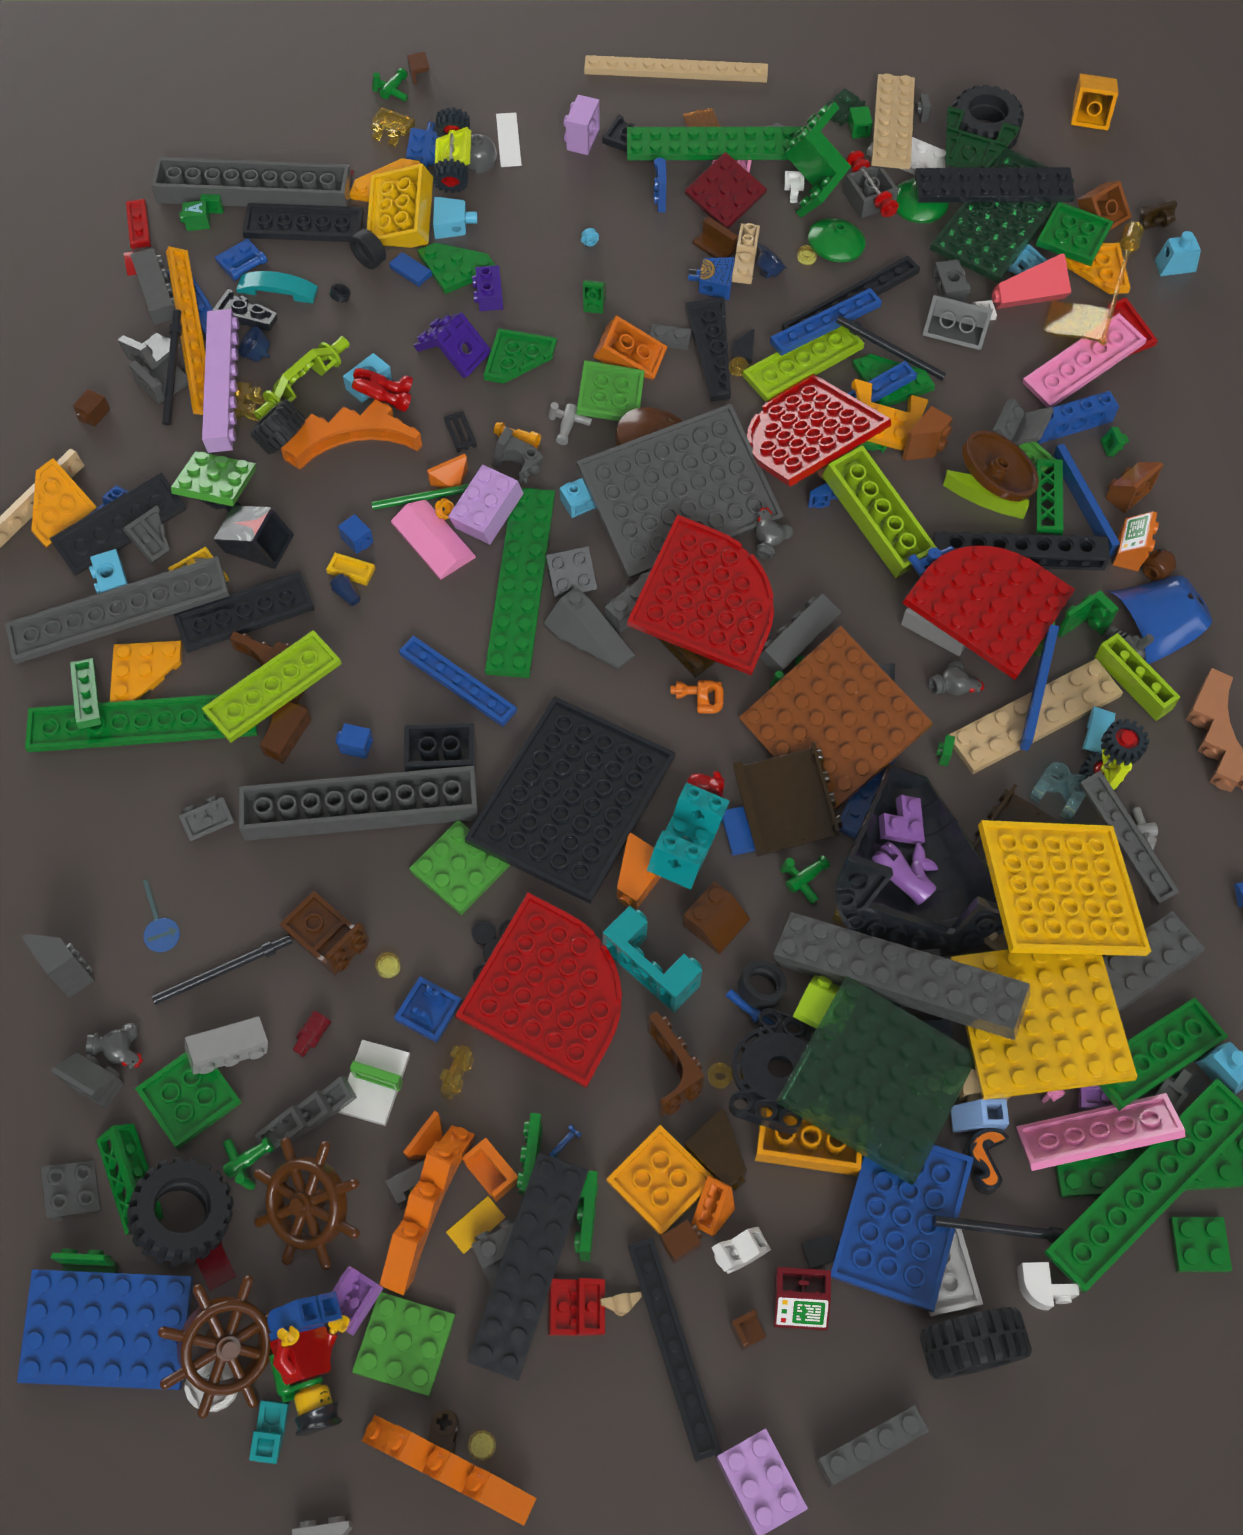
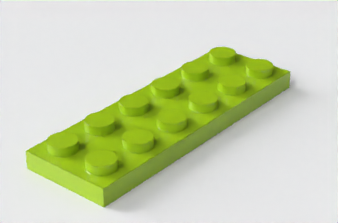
[742,326,865,402]
[202,630,342,743]

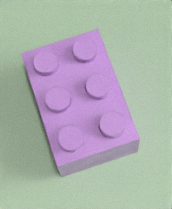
[448,465,524,545]
[716,1429,808,1535]

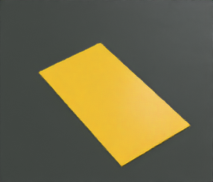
[446,1196,506,1254]

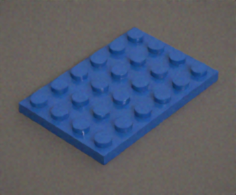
[831,1125,974,1313]
[17,1269,194,1390]

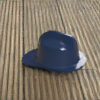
[756,243,788,279]
[238,327,271,362]

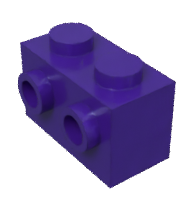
[472,265,503,311]

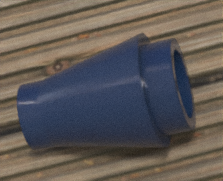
[330,574,361,607]

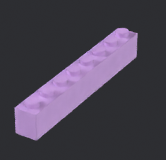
[202,309,239,453]

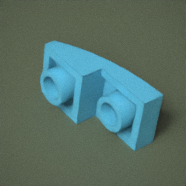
[1082,706,1116,754]

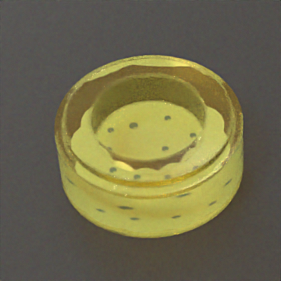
[797,245,817,265]
[375,952,401,978]
[468,1430,496,1460]

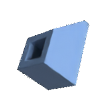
[950,1099,1009,1132]

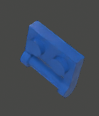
[653,158,667,212]
[215,238,268,281]

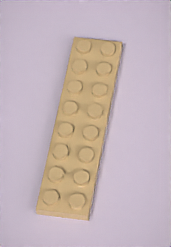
[871,73,915,170]
[949,658,1123,775]

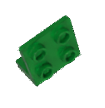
[1057,590,1119,638]
[51,1249,119,1273]

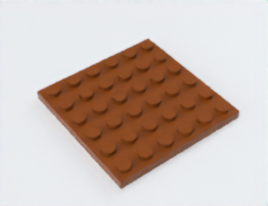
[739,626,933,812]

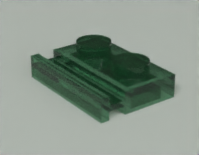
[825,88,866,127]

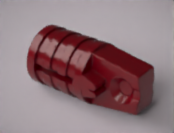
[293,1011,332,1057]

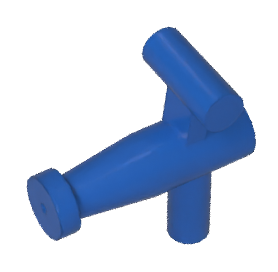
[908,546,954,579]

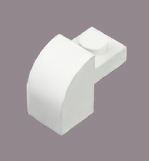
[711,1227,771,1274]
[1017,1262,1079,1310]

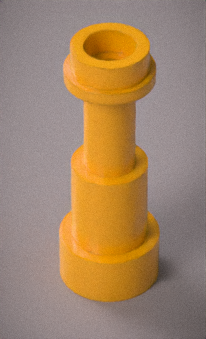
[493,422,541,449]

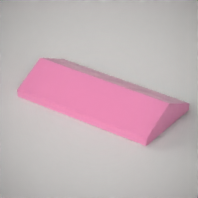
[391,500,476,580]

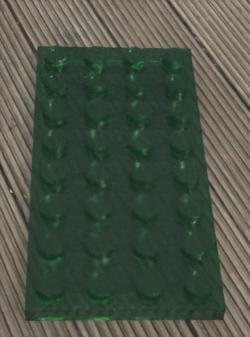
[930,148,1075,283]

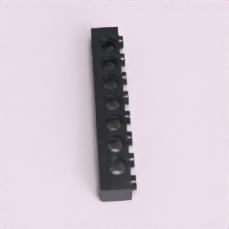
[932,531,1110,571]

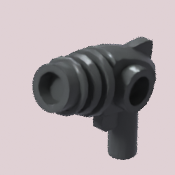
[1105,626,1154,659]

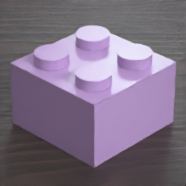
[564,95,600,155]

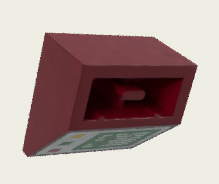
[774,1267,831,1331]

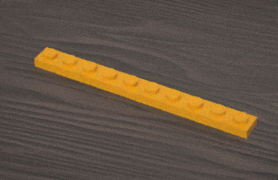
[166,246,206,415]

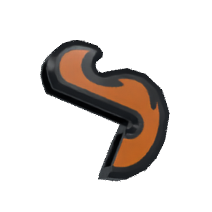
[963,1128,1009,1195]

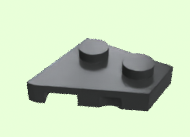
[123,505,170,564]

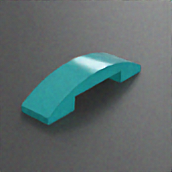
[236,271,318,303]

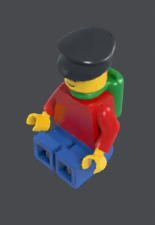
[267,1291,350,1436]

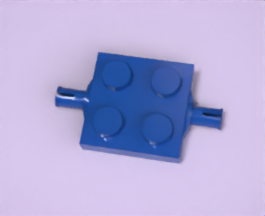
[406,121,441,169]

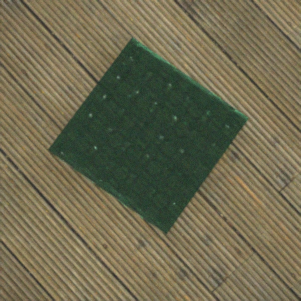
[776,976,974,1185]

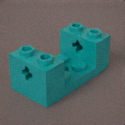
[647,782,730,889]
[603,906,702,1013]

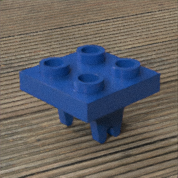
[394,977,463,1043]

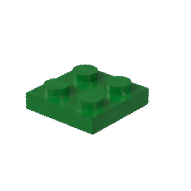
[1169,1217,1232,1272]

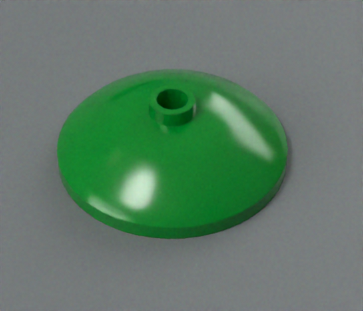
[896,178,949,223]
[808,218,866,262]

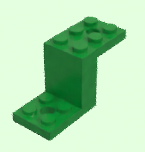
[784,102,851,218]
[517,1113,598,1262]

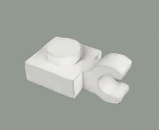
[784,171,804,203]

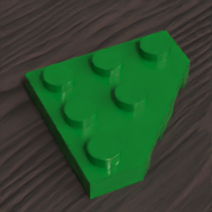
[417,243,496,294]
[484,328,557,384]
[852,354,935,407]

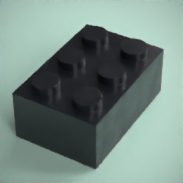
[404,723,476,774]

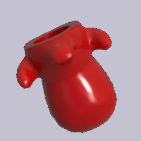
[687,771,724,797]

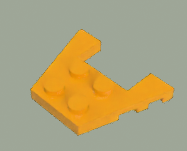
[851,379,928,451]

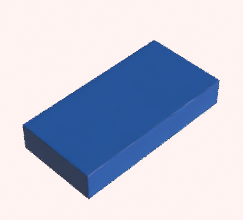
[389,252,432,287]
[722,806,755,856]

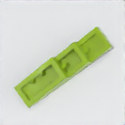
[943,470,1029,519]

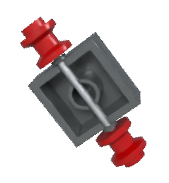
[843,150,899,218]

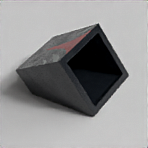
[214,506,294,569]

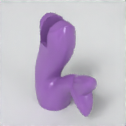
[872,842,938,905]

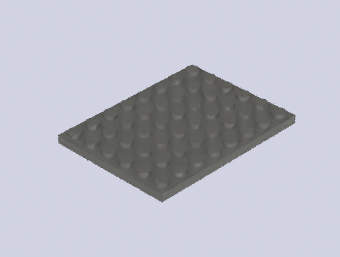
[576,404,784,579]

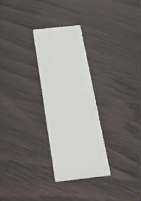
[496,113,522,167]

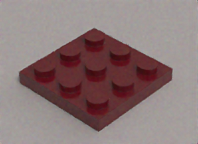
[685,152,767,229]

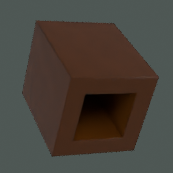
[73,389,110,427]
[660,1219,703,1263]

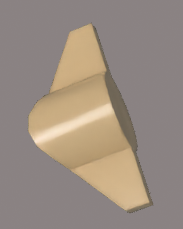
[600,1291,642,1316]

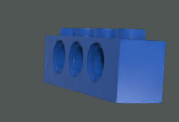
[1037,391,1119,444]

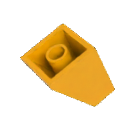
[1071,73,1118,131]

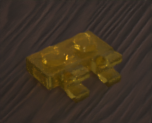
[371,107,415,147]
[234,382,265,421]
[439,1044,474,1100]

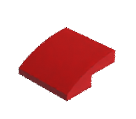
[548,1278,605,1336]

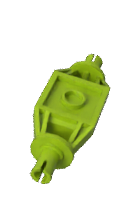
[254,336,350,421]

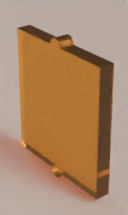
[683,108,721,127]

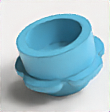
[581,228,599,247]

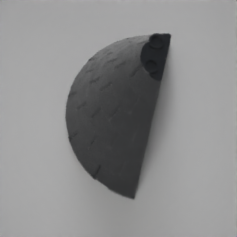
[835,764,1004,956]

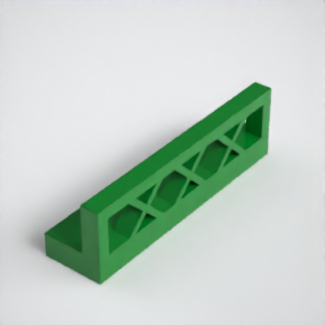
[1036,459,1063,535]
[96,1124,164,1235]

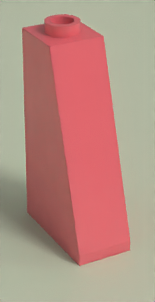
[992,253,1071,309]

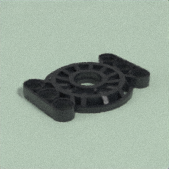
[729,1008,829,1134]

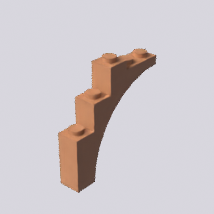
[1186,668,1243,792]

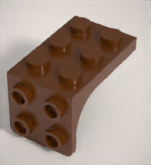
[279,891,369,975]
[648,1011,704,1117]

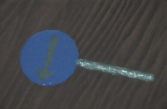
[143,880,180,953]

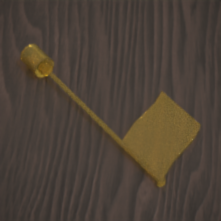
[1044,222,1144,346]

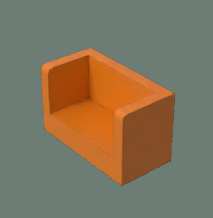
[462,1138,518,1202]

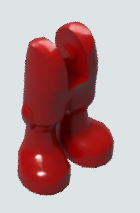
[352,368,413,412]

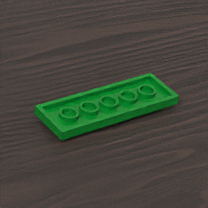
[1098,997,1228,1111]

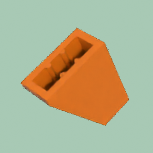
[617,833,661,910]

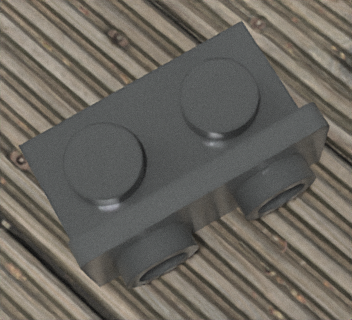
[179,795,235,842]

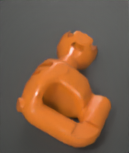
[671,680,724,714]

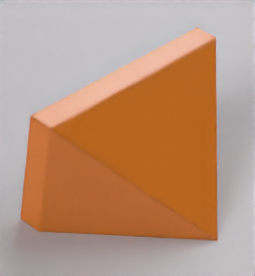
[427,454,468,488]
[403,1111,443,1161]
[691,1176,735,1236]

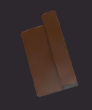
[692,216,738,258]

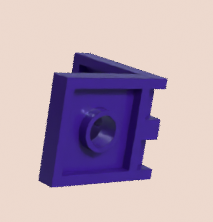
[413,312,491,378]

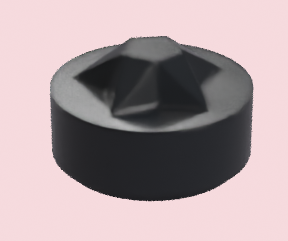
[329,284,350,303]

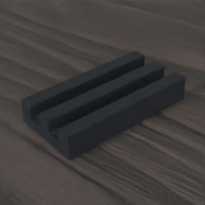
[444,411,477,453]

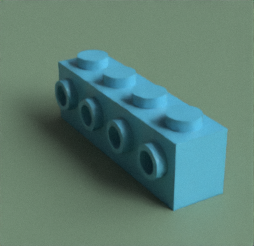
[560,478,595,518]

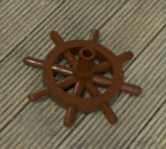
[254,1137,360,1270]
[158,1275,285,1419]

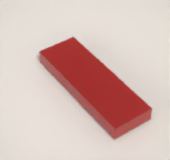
[126,199,151,249]

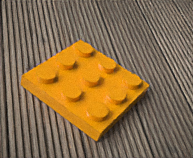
[606,1125,713,1236]

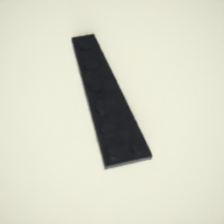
[685,297,731,402]

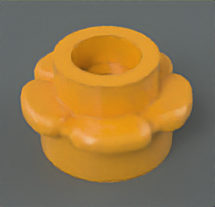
[435,498,454,520]

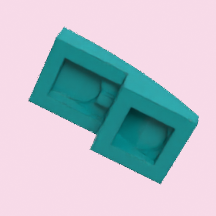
[249,1399,290,1464]

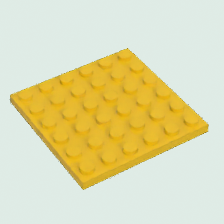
[978,820,1151,956]
[950,949,1137,1100]

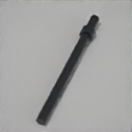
[162,309,182,426]
[836,315,946,381]
[152,935,293,1005]
[932,1215,1064,1243]

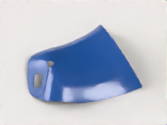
[1104,576,1212,664]

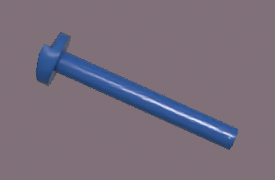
[549,1124,582,1157]

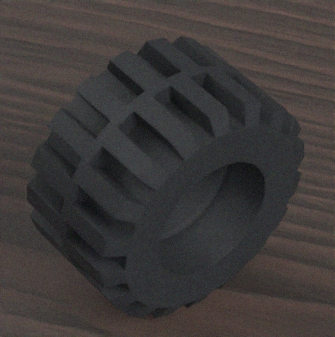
[250,399,306,455]

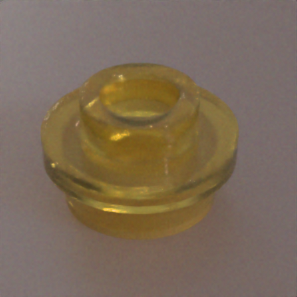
[729,357,749,376]
[707,1063,733,1088]

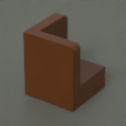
[407,52,429,84]
[730,1309,766,1351]

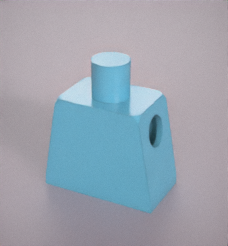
[433,197,478,239]
[1154,231,1201,276]
[1196,1042,1243,1095]

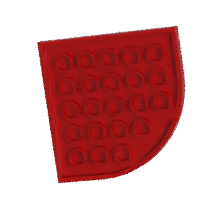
[747,374,892,487]
[627,514,774,676]
[902,546,1075,680]
[455,892,622,1088]

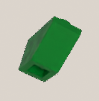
[583,280,606,314]

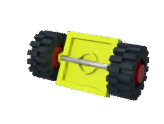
[433,107,471,193]
[1079,719,1149,791]

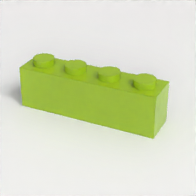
[1094,633,1180,721]

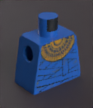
[688,257,734,300]

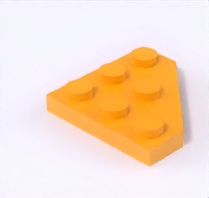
[350,158,421,202]
[1065,243,1131,294]
[31,458,97,548]
[110,641,183,702]

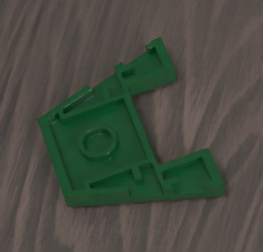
[945,106,1020,168]

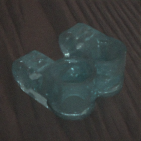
[1029,762,1087,821]

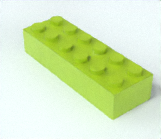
[822,445,937,579]

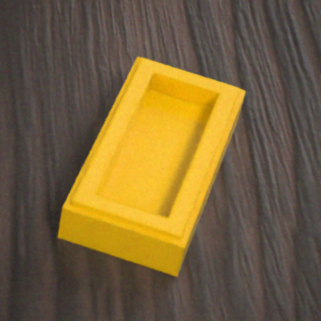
[326,552,376,586]

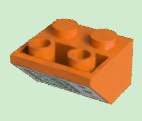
[1113,512,1159,571]

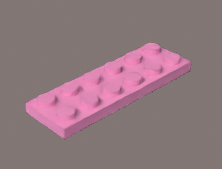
[1023,313,1146,408]
[1016,1093,1185,1171]

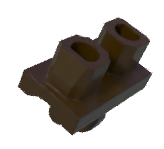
[1139,200,1177,230]

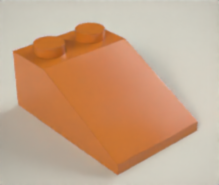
[593,315,668,380]

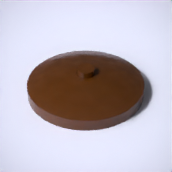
[615,407,683,446]
[962,430,1039,502]

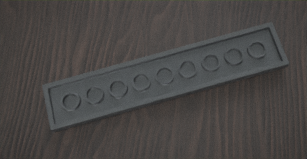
[5,556,230,664]

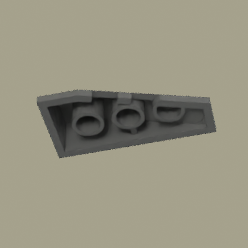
[544,586,635,670]

